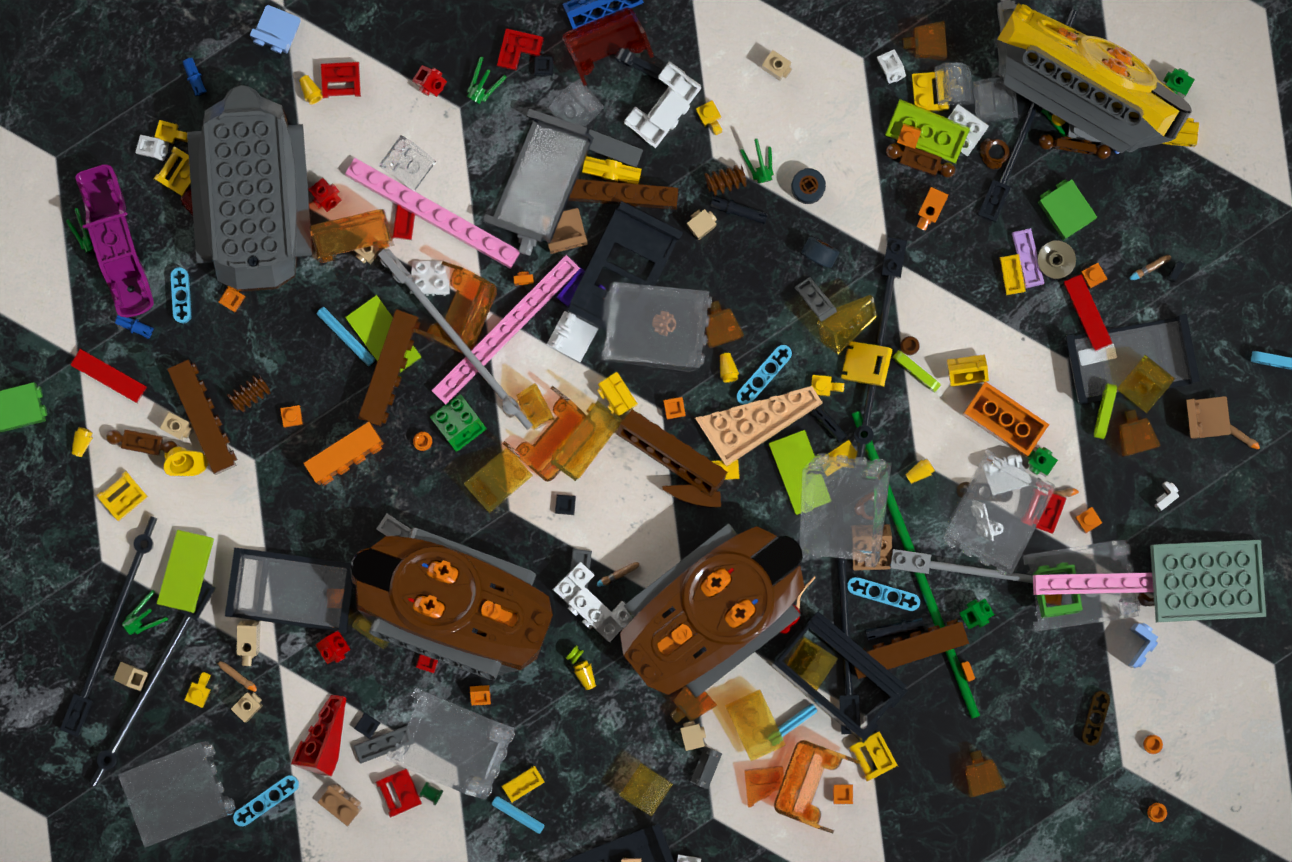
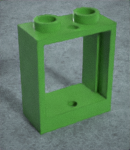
[1033,562,1083,619]

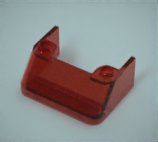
[563,8,654,86]

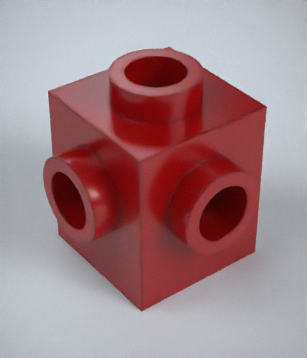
[412,65,447,97]
[308,178,342,212]
[316,631,350,664]

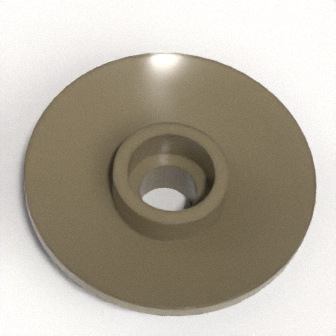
[1038,241,1076,279]

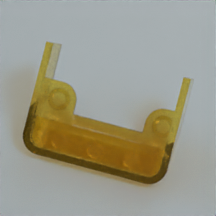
[551,400,623,482]

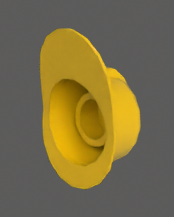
[163,446,208,476]

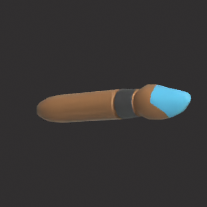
[1130,255,1171,280]
[597,562,639,587]

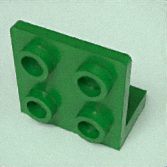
[430,394,487,452]

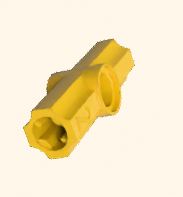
[582,156,642,184]

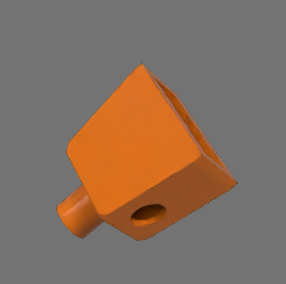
[916,187,948,231]

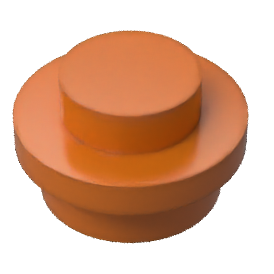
[413,432,432,451]
[1143,735,1163,754]
[1147,803,1167,822]

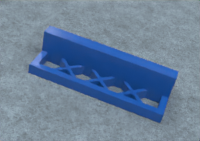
[563,0,644,31]

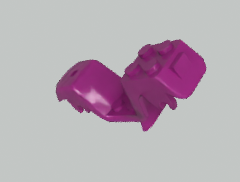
[75,165,154,317]

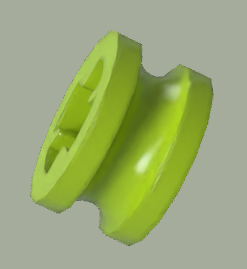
[566,645,584,665]

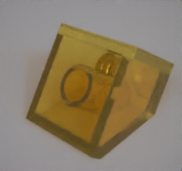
[1117,355,1175,413]
[516,383,555,431]
[787,638,838,690]
[619,763,673,816]

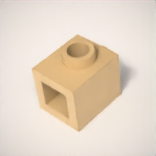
[761,50,792,81]
[686,209,717,240]
[354,233,385,264]
[160,412,192,441]
[113,662,148,691]
[231,692,263,722]
[680,721,706,751]

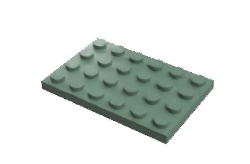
[1150,540,1266,623]

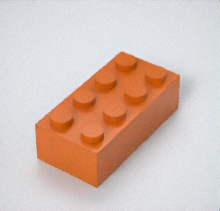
[962,381,1050,458]
[304,422,384,486]

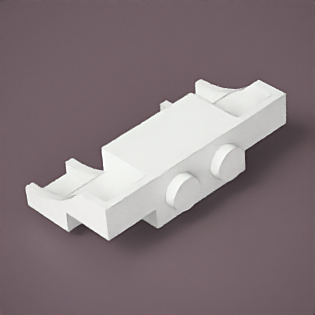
[624,61,701,148]
[553,562,633,642]

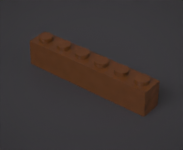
[563,178,678,210]
[358,309,421,427]
[167,360,238,475]
[616,409,728,497]
[854,619,969,679]

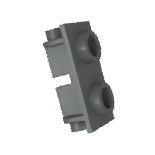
[690,746,722,789]

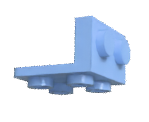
[250,5,301,54]
[1128,623,1158,669]

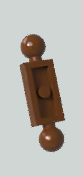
[1039,134,1111,159]
[886,144,955,178]
[106,430,178,456]

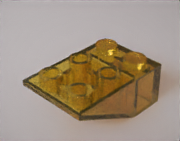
[464,447,533,514]

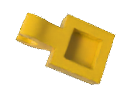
[696,100,722,135]
[154,120,188,144]
[811,375,844,396]
[185,672,211,708]

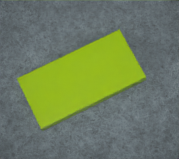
[885,99,970,164]
[346,295,421,373]
[769,430,832,515]
[157,530,214,613]

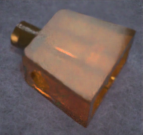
[903,21,947,60]
[704,301,744,349]
[1119,410,1160,457]
[669,686,717,723]
[965,750,1006,798]

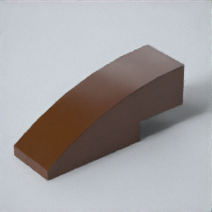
[662,485,721,508]

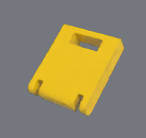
[841,341,893,387]

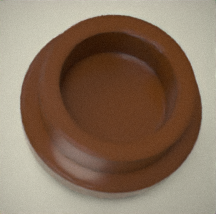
[900,336,920,356]

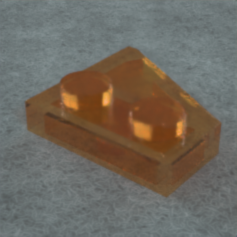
[744,766,785,808]

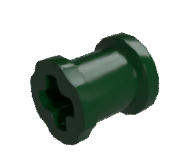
[419,782,444,806]

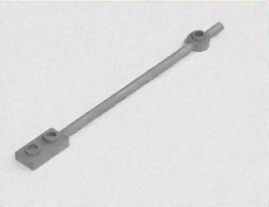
[378,249,533,430]
[890,549,1120,598]

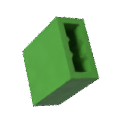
[1038,179,1097,241]
[0,382,47,432]

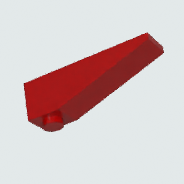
[291,695,346,777]

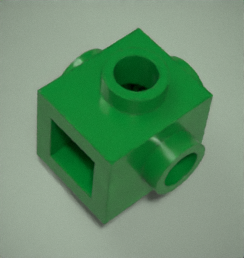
[1163,68,1195,99]
[1026,447,1058,477]
[960,598,994,629]

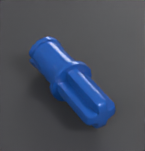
[183,58,207,96]
[115,315,154,339]

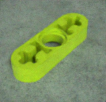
[892,350,941,393]
[1094,383,1117,439]

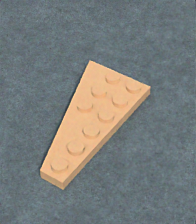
[695,386,823,466]

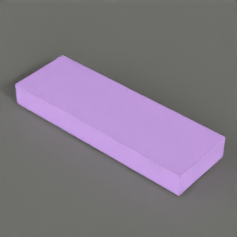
[1012,228,1044,289]

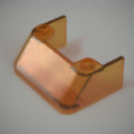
[309,209,395,263]
[413,261,497,354]
[502,385,596,482]
[774,740,860,834]

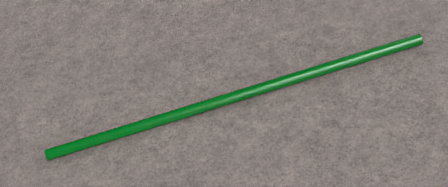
[852,411,980,719]

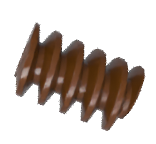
[704,164,747,196]
[227,373,271,412]

